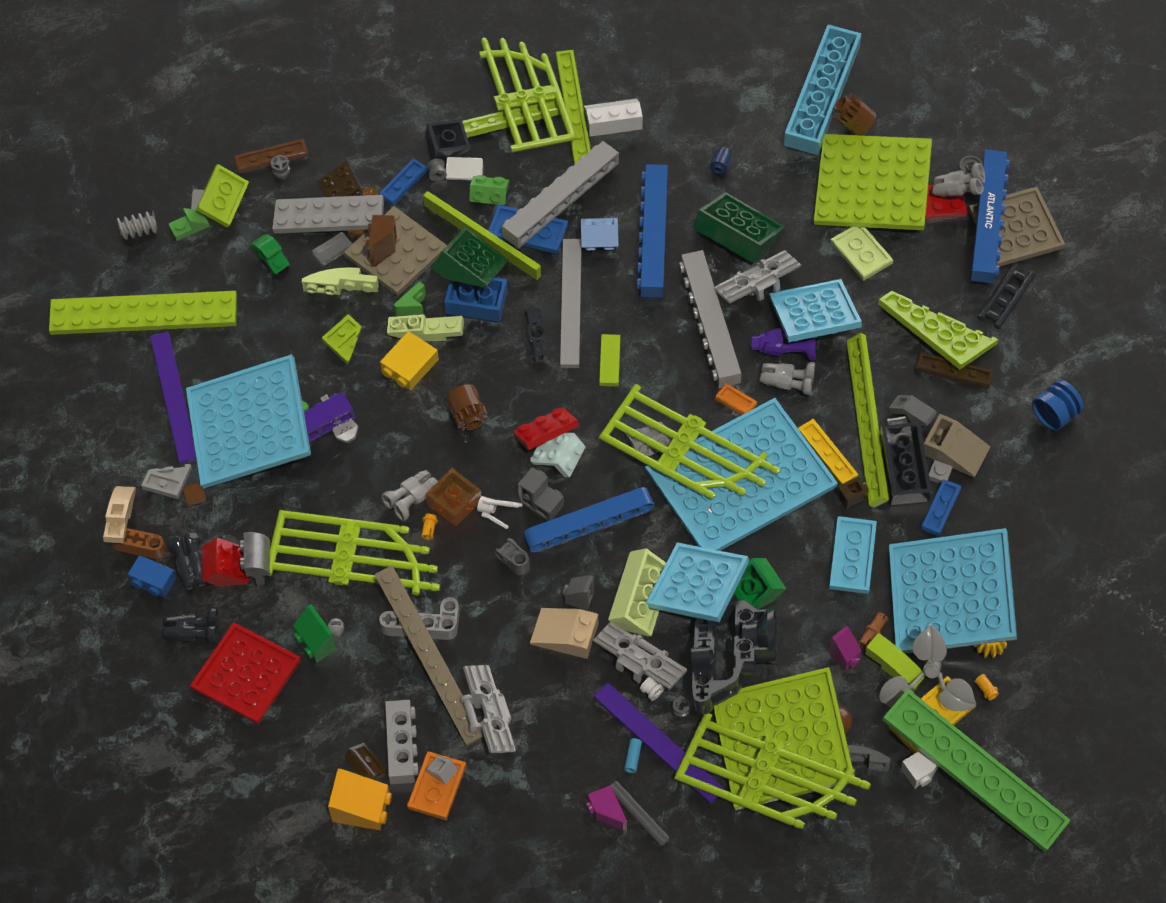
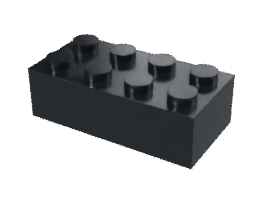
[880,422,932,505]

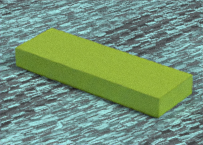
[600,334,620,386]

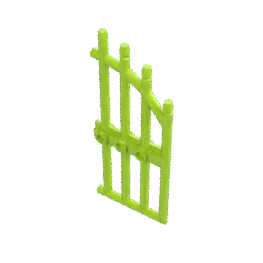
[479,38,577,153]
[599,384,781,499]
[267,510,440,595]
[674,713,871,829]

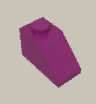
[829,626,862,671]
[586,785,627,830]

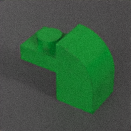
[249,234,290,275]

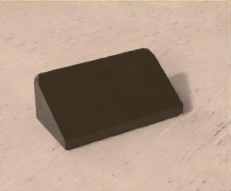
[345,743,388,781]

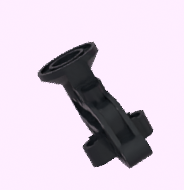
[691,600,778,715]

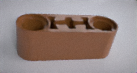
[111,528,166,559]

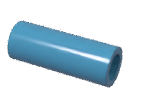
[624,738,642,773]

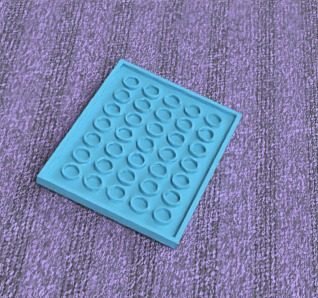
[645,398,838,551]

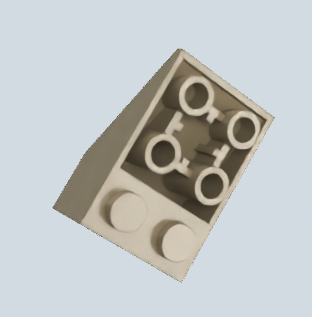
[924,414,990,478]

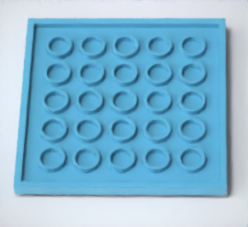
[186,354,311,489]
[889,528,1017,654]

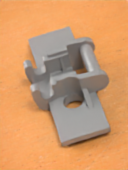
[714,251,801,303]
[594,621,687,690]
[460,665,516,753]

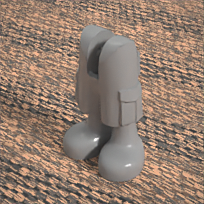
[932,163,985,197]
[759,362,815,395]
[381,470,439,521]

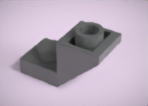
[889,395,937,426]

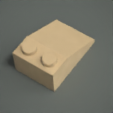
[530,608,598,659]

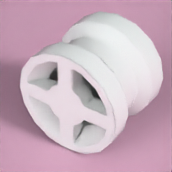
[640,677,665,701]

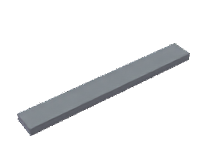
[560,239,581,368]

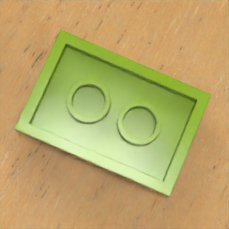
[196,164,249,227]

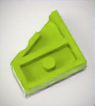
[322,314,362,364]

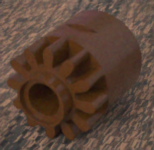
[832,93,876,136]
[446,384,488,430]

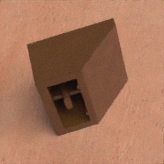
[366,215,397,266]

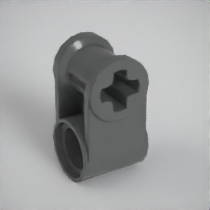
[494,538,530,575]

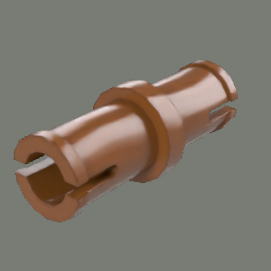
[858,612,888,650]

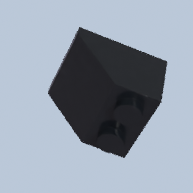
[425,119,471,163]

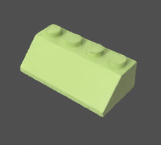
[608,548,666,636]

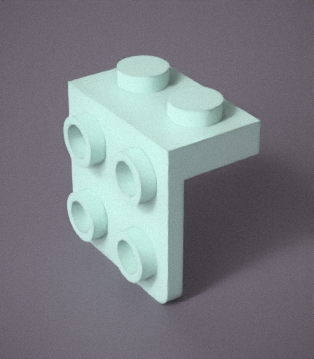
[530,433,585,477]

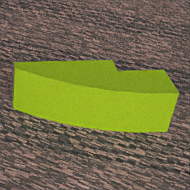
[865,633,926,691]

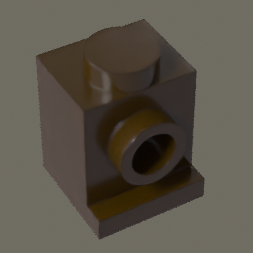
[837,476,869,510]

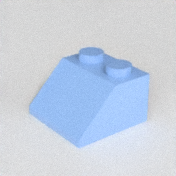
[581,218,618,250]

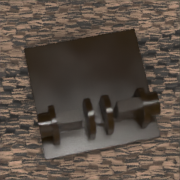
[318,160,361,197]

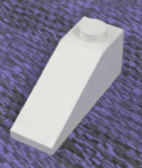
[901,751,939,788]

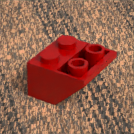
[202,537,249,586]

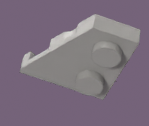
[141,464,192,499]

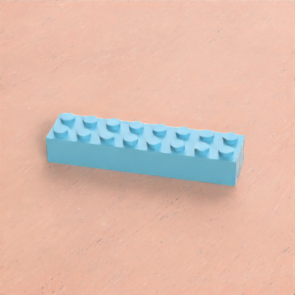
[784,25,861,155]

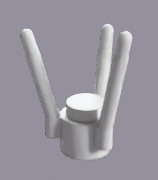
[477,496,523,529]

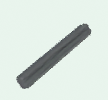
[611,781,669,846]

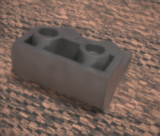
[240,532,270,585]

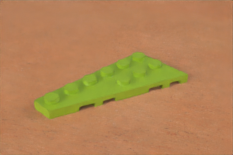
[878,291,999,369]

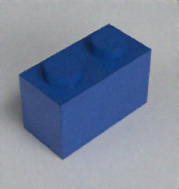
[128,555,176,598]

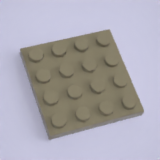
[968,187,1065,267]
[344,206,447,296]

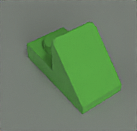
[168,208,210,241]
[394,281,426,316]

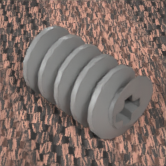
[117,211,157,240]

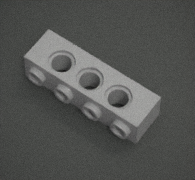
[386,700,418,784]

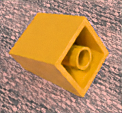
[328,769,392,830]

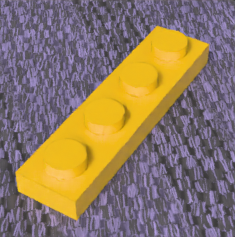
[798,419,858,485]

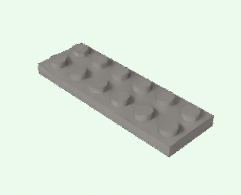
[273,195,384,233]

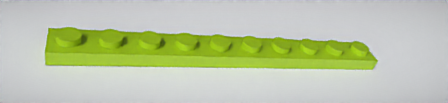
[847,333,889,508]

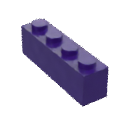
[304,392,356,442]

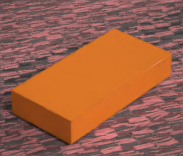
[715,383,757,415]

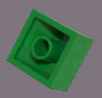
[734,558,786,610]
[293,604,336,663]

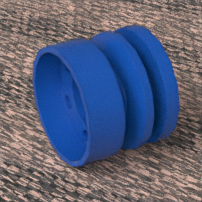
[1032,380,1084,431]

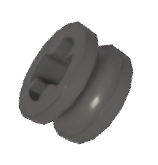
[672,696,691,717]

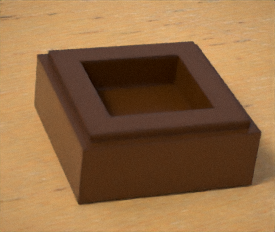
[183,483,207,506]

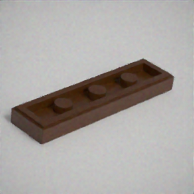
[234,138,308,173]

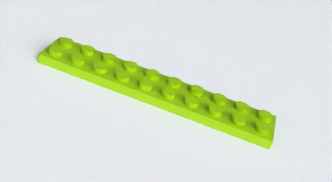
[49,291,237,335]

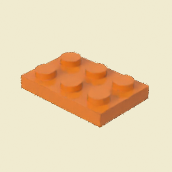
[407,751,467,821]

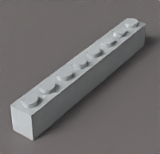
[502,141,619,249]
[679,250,741,388]

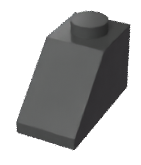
[563,575,594,611]

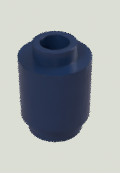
[710,147,732,174]

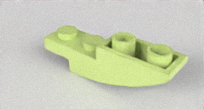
[302,268,379,295]
[387,315,464,341]

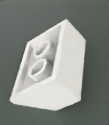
[584,99,643,136]

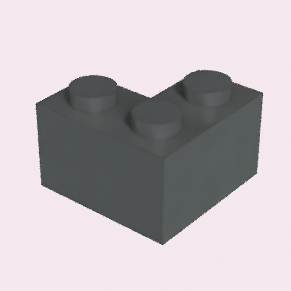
[518,467,564,521]

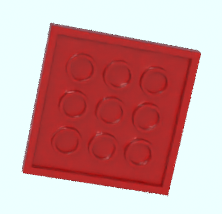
[190,622,302,725]

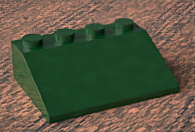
[693,192,786,263]
[431,227,509,288]

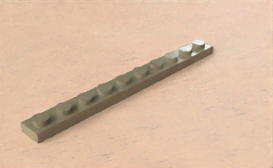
[375,566,484,746]

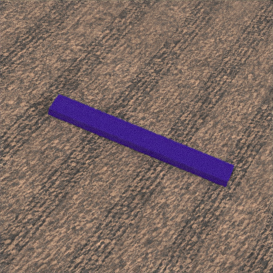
[150,331,197,464]
[594,683,725,804]

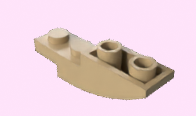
[103,486,136,543]

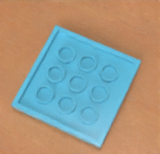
[769,279,862,342]
[646,543,749,622]

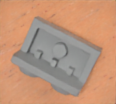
[626,422,671,456]

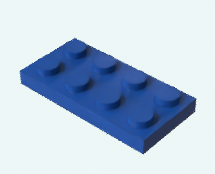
[488,204,568,254]

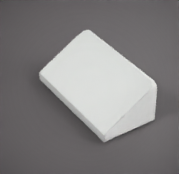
[446,157,483,180]

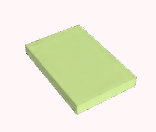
[830,227,893,281]

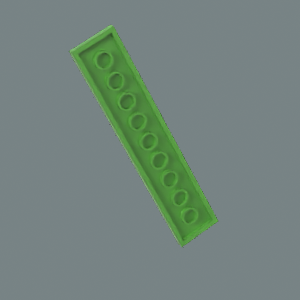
[882,689,1070,852]

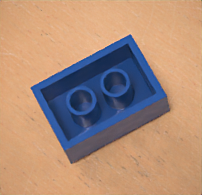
[444,277,508,322]

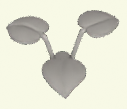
[879,625,976,711]

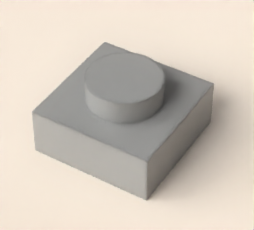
[929,460,953,484]

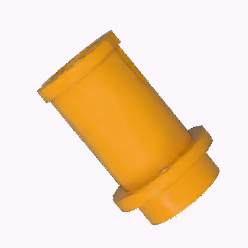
[421,514,438,540]
[974,674,999,701]

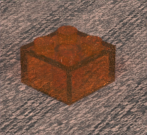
[426,468,481,527]

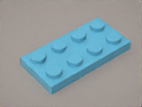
[829,516,877,594]

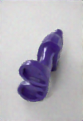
[752,328,816,361]

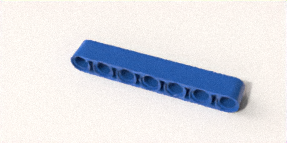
[523,487,655,552]

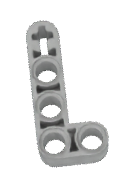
[379,597,460,640]

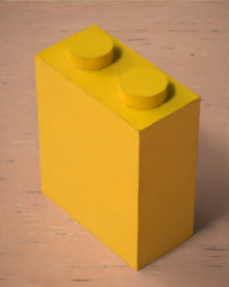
[380,331,439,391]

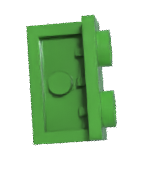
[470,175,509,205]

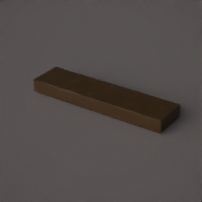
[915,352,994,390]

